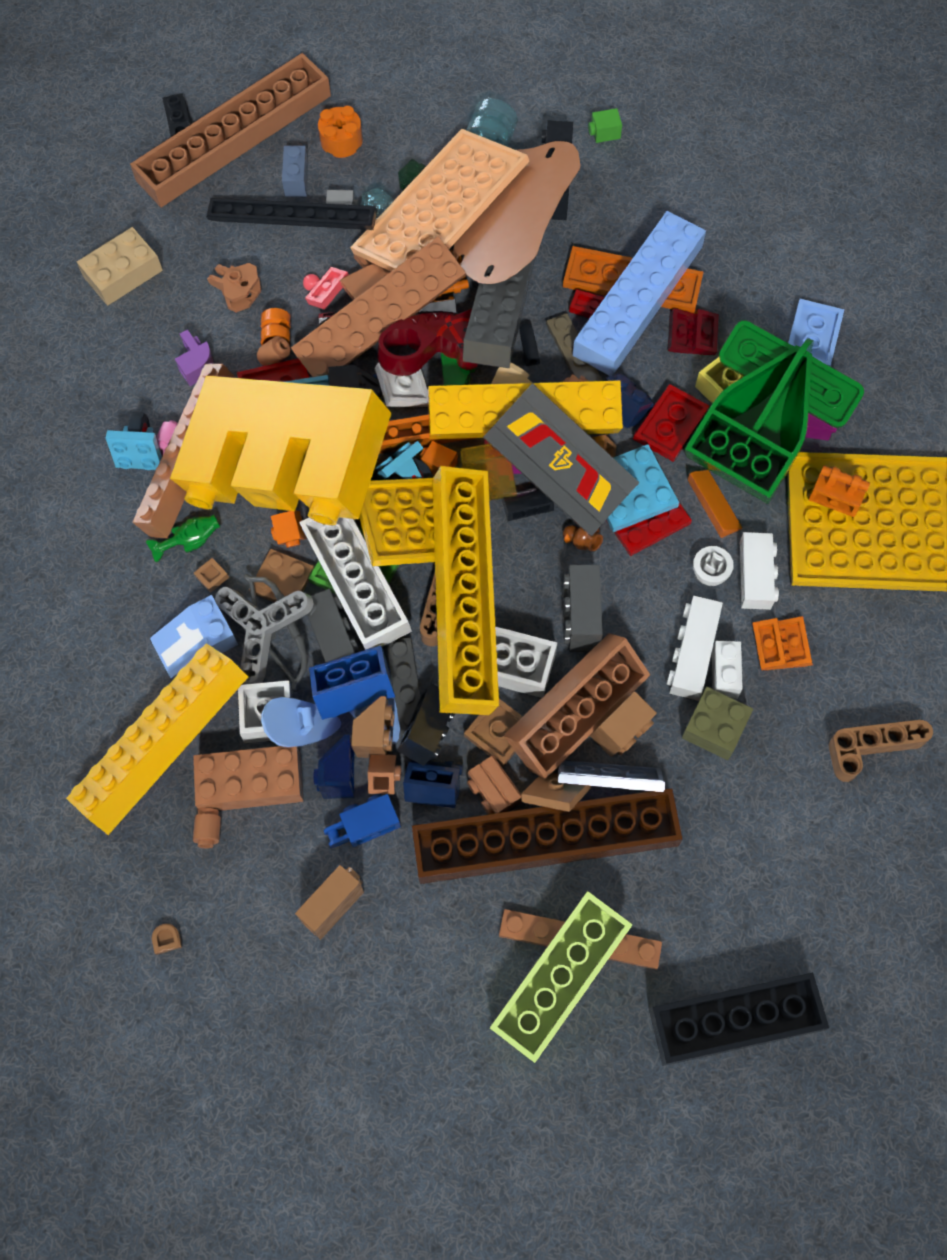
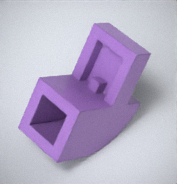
[175,330,213,386]

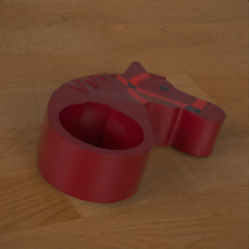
[378,309,478,376]

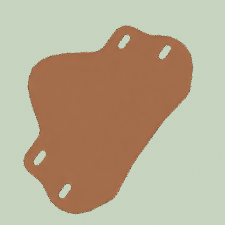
[451,141,581,284]

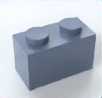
[282,146,308,197]

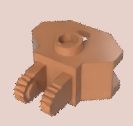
[207,263,261,312]

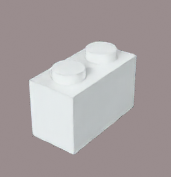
[712,641,742,699]

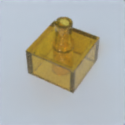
[461,444,517,501]

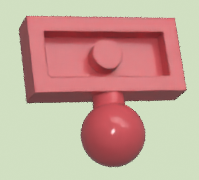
[303,267,349,310]

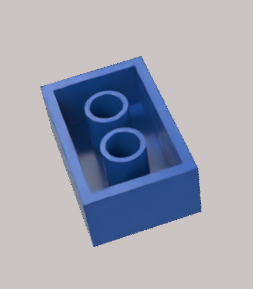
[309,645,395,720]

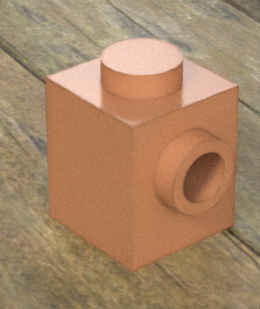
[368,755,401,794]

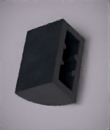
[501,487,554,521]

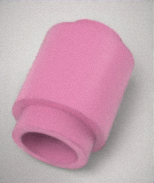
[156,420,178,456]

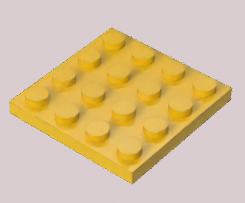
[359,478,435,566]

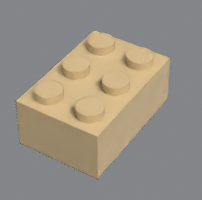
[77,227,163,306]

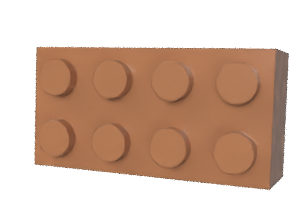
[193,746,303,811]

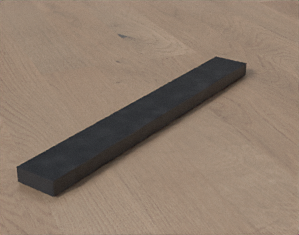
[206,198,378,230]

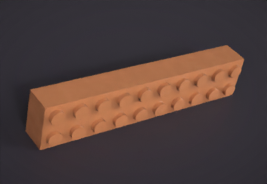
[130,53,331,207]

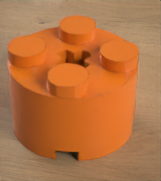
[318,106,363,158]

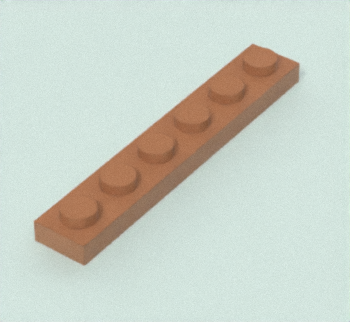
[499,909,662,970]

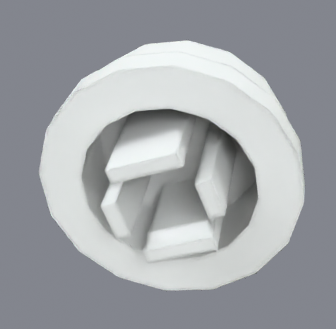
[693,546,733,586]

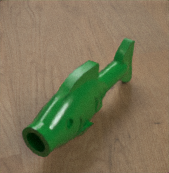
[146,514,220,562]

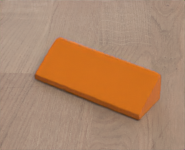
[688,470,742,538]

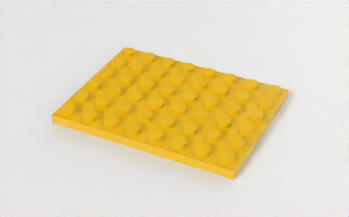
[787,452,947,591]

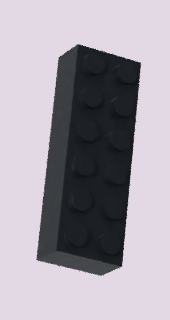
[649,972,829,1066]

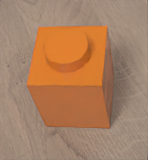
[420,441,458,475]

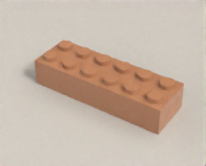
[503,633,650,779]

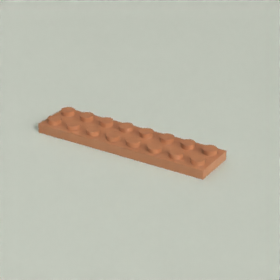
[291,236,466,377]

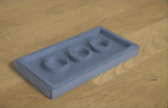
[558,760,665,792]

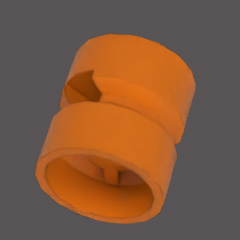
[260,308,291,346]

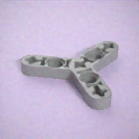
[215,587,313,684]

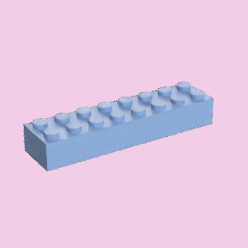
[573,211,706,376]

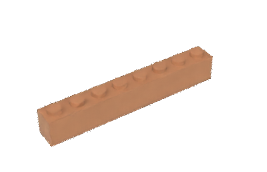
[132,364,236,538]

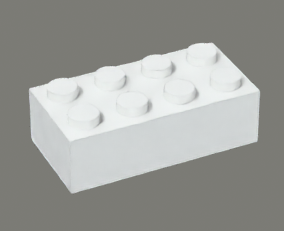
[495,626,557,698]

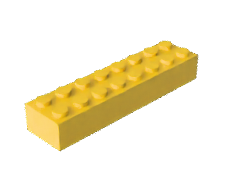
[428,381,623,439]
[66,643,248,835]

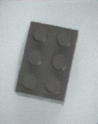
[563,565,602,652]

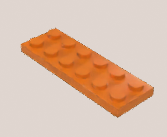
[563,246,703,313]

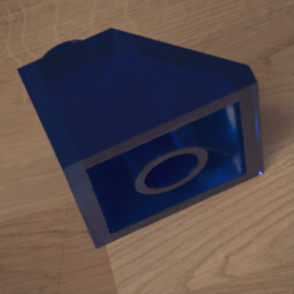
[313,734,355,799]

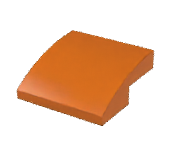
[753,616,813,670]

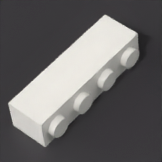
[667,596,723,701]

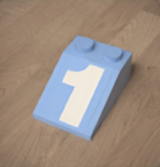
[150,595,238,679]

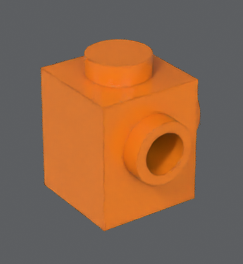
[271,510,307,548]

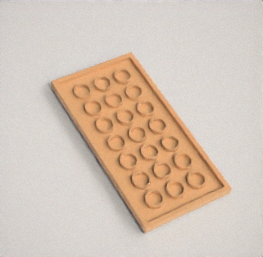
[350,129,529,271]

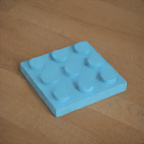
[606,444,679,532]

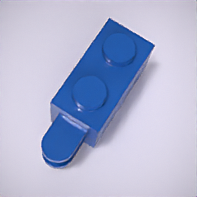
[323,794,401,848]

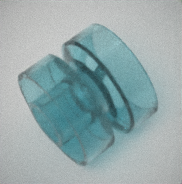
[466,98,518,147]

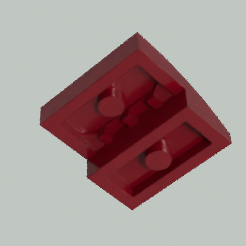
[668,308,719,355]

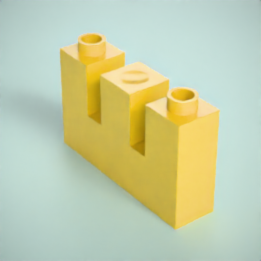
[170,376,391,526]

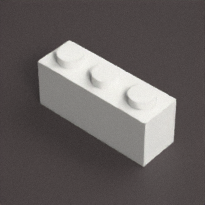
[740,532,779,610]

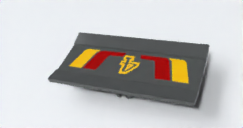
[483,383,639,536]

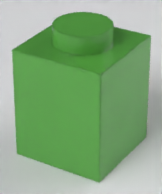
[588,108,622,143]

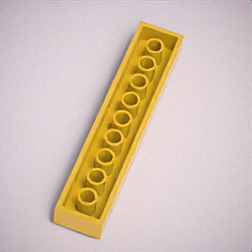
[432,466,499,715]

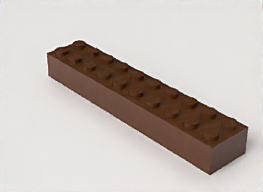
[412,788,683,884]

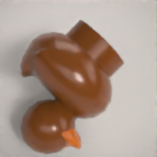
[563,525,603,552]

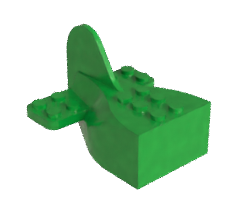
[685,321,864,504]

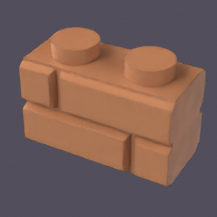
[466,756,522,815]

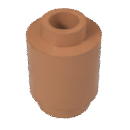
[257,336,290,366]
[193,808,221,849]

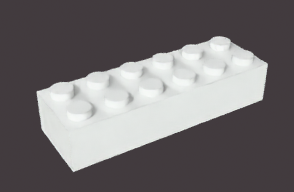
[299,517,412,650]

